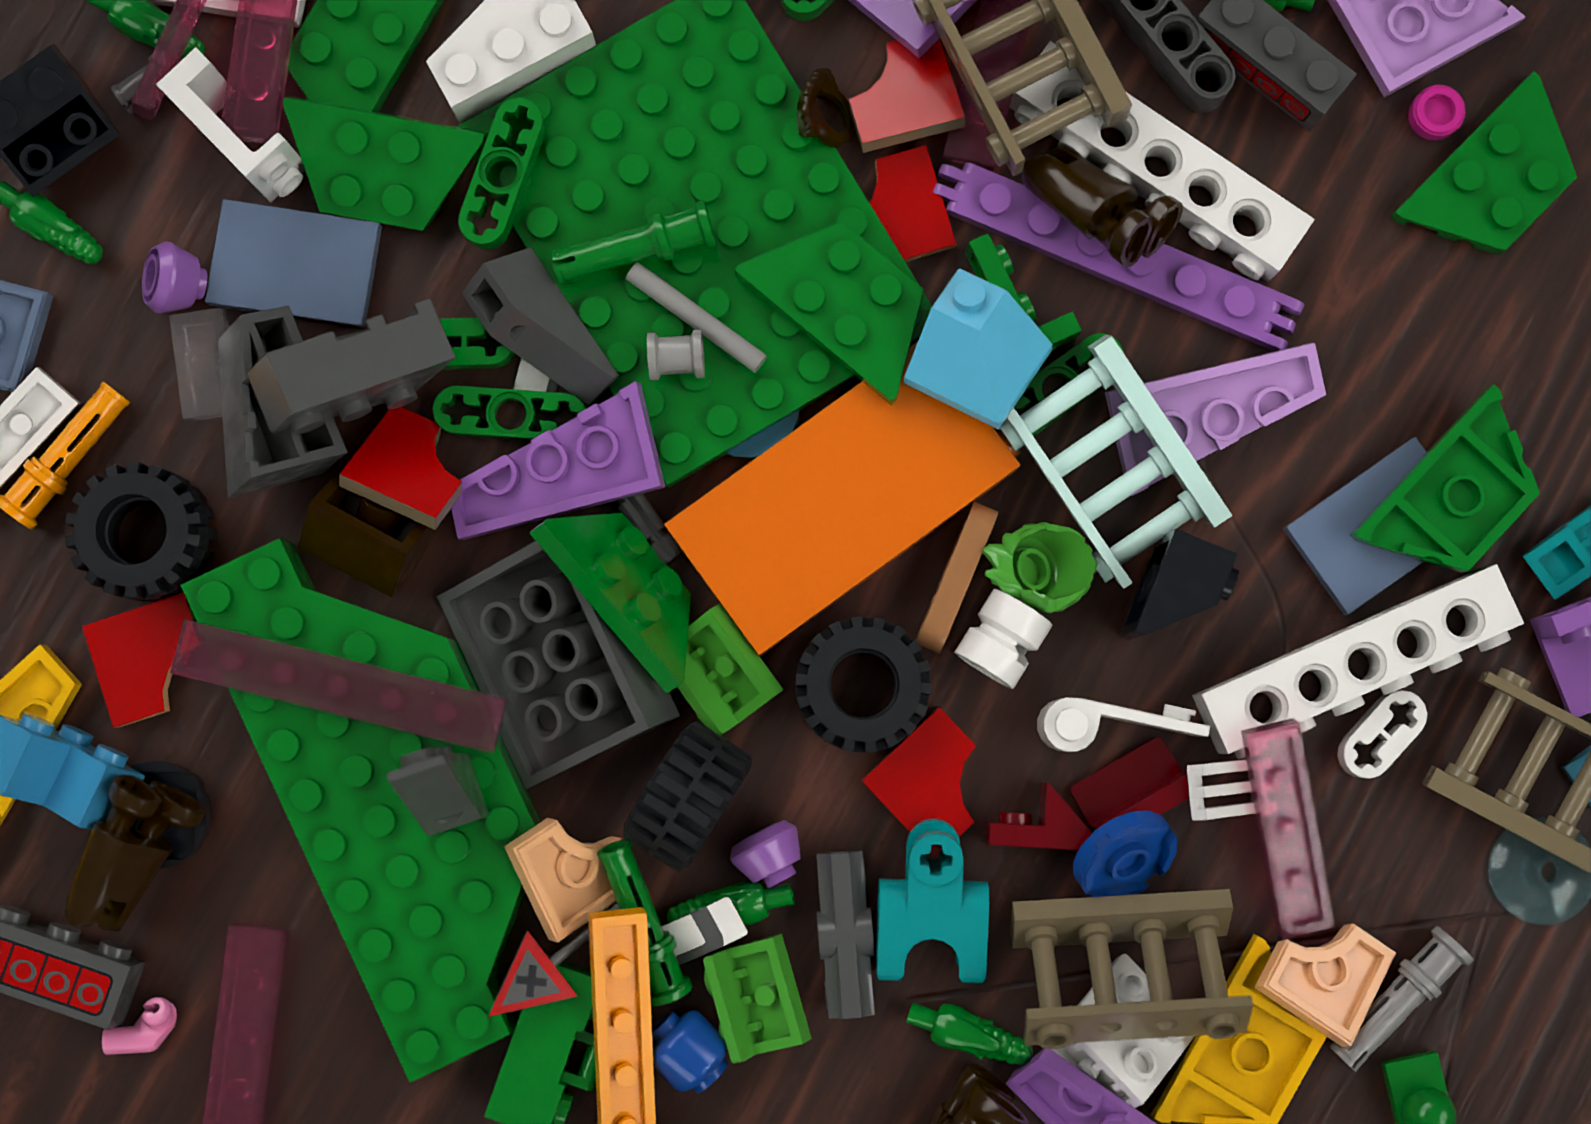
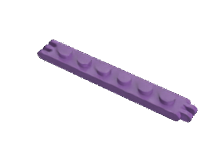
[933,163,1304,352]

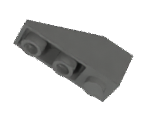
[462,247,619,406]
[386,746,489,836]

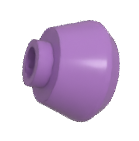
[142,241,207,314]
[730,820,801,888]

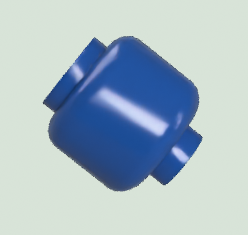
[652,1010,728,1093]

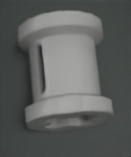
[647,329,705,381]

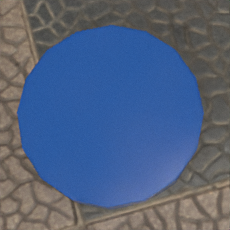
[1073,810,1178,897]

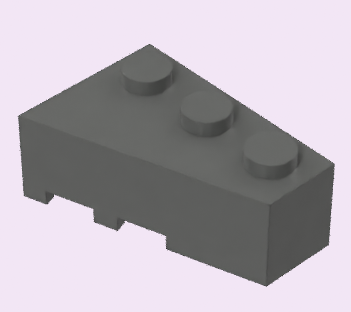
[246,299,455,434]
[218,305,347,498]

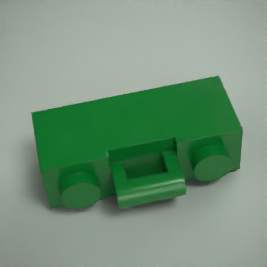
[484,954,596,1124]

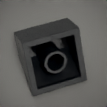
[1119,529,1239,640]

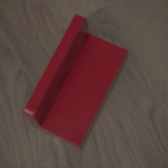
[1069,737,1190,832]

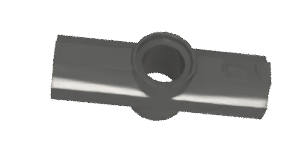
[816,850,875,1019]

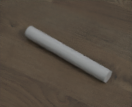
[626,262,767,373]

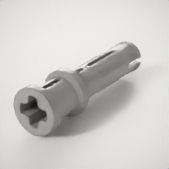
[1329,925,1474,1072]

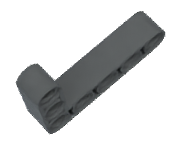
[1099,0,1235,113]

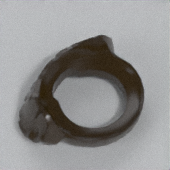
[797,68,856,148]

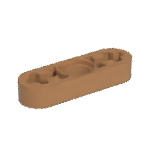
[916,501,999,654]

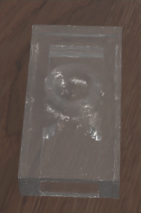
[169,307,229,422]

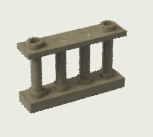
[912,0,1132,177]
[1422,667,1591,873]
[1010,889,1253,1049]

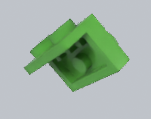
[677,603,783,736]
[703,933,812,1064]

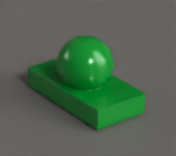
[1380,1050,1457,1124]

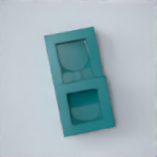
[1522,505,1591,600]

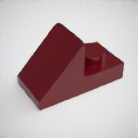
[984,782,1092,850]

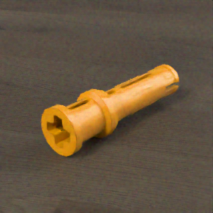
[0,381,131,530]

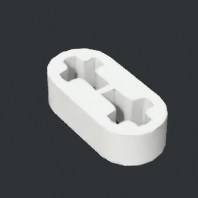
[1337,690,1427,779]

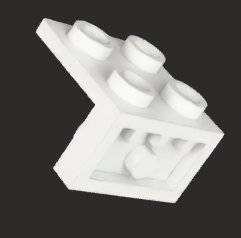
[1042,954,1195,1108]

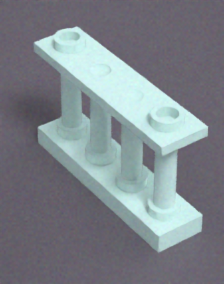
[1000,335,1233,589]

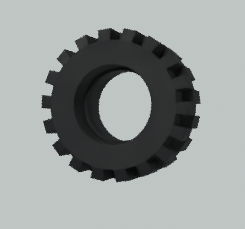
[65,462,217,601]
[795,616,932,753]
[622,721,752,872]

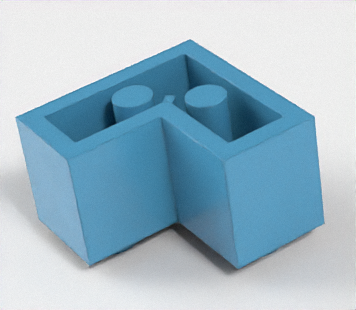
[0,713,145,830]

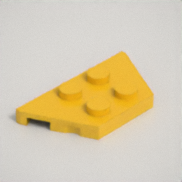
[1150,934,1327,1124]

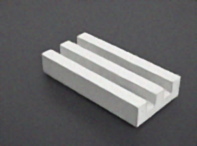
[1187,757,1276,820]

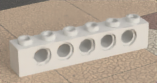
[1009,41,1315,282]
[1192,564,1524,759]

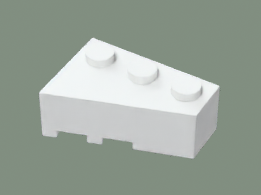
[426,0,596,124]

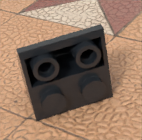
[0,43,120,197]

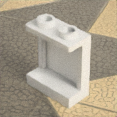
[156,47,305,203]

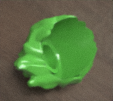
[982,522,1098,613]

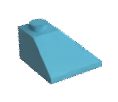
[904,268,1052,430]

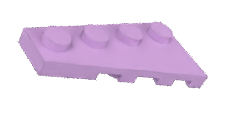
[1105,343,1326,496]

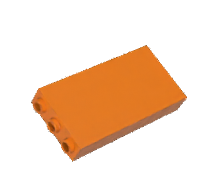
[664,341,1021,657]

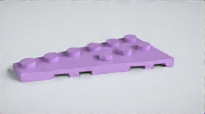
[1328,0,1526,97]

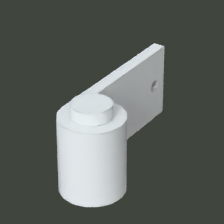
[1037,698,1210,751]

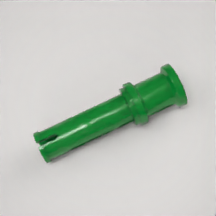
[551,200,717,284]
[597,839,693,1006]

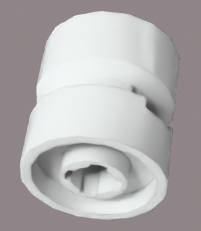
[954,589,1053,689]

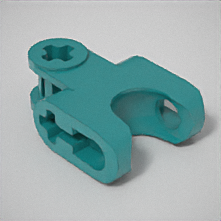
[875,818,989,983]

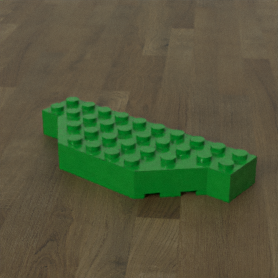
[181,538,542,1083]

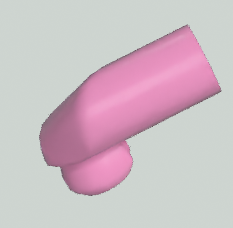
[102,997,177,1055]

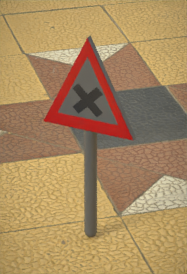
[487,903,620,1017]

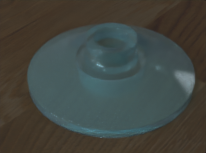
[1488,817,1591,925]

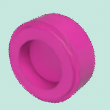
[1408,85,1465,141]

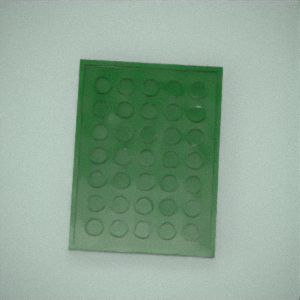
[457,0,932,488]

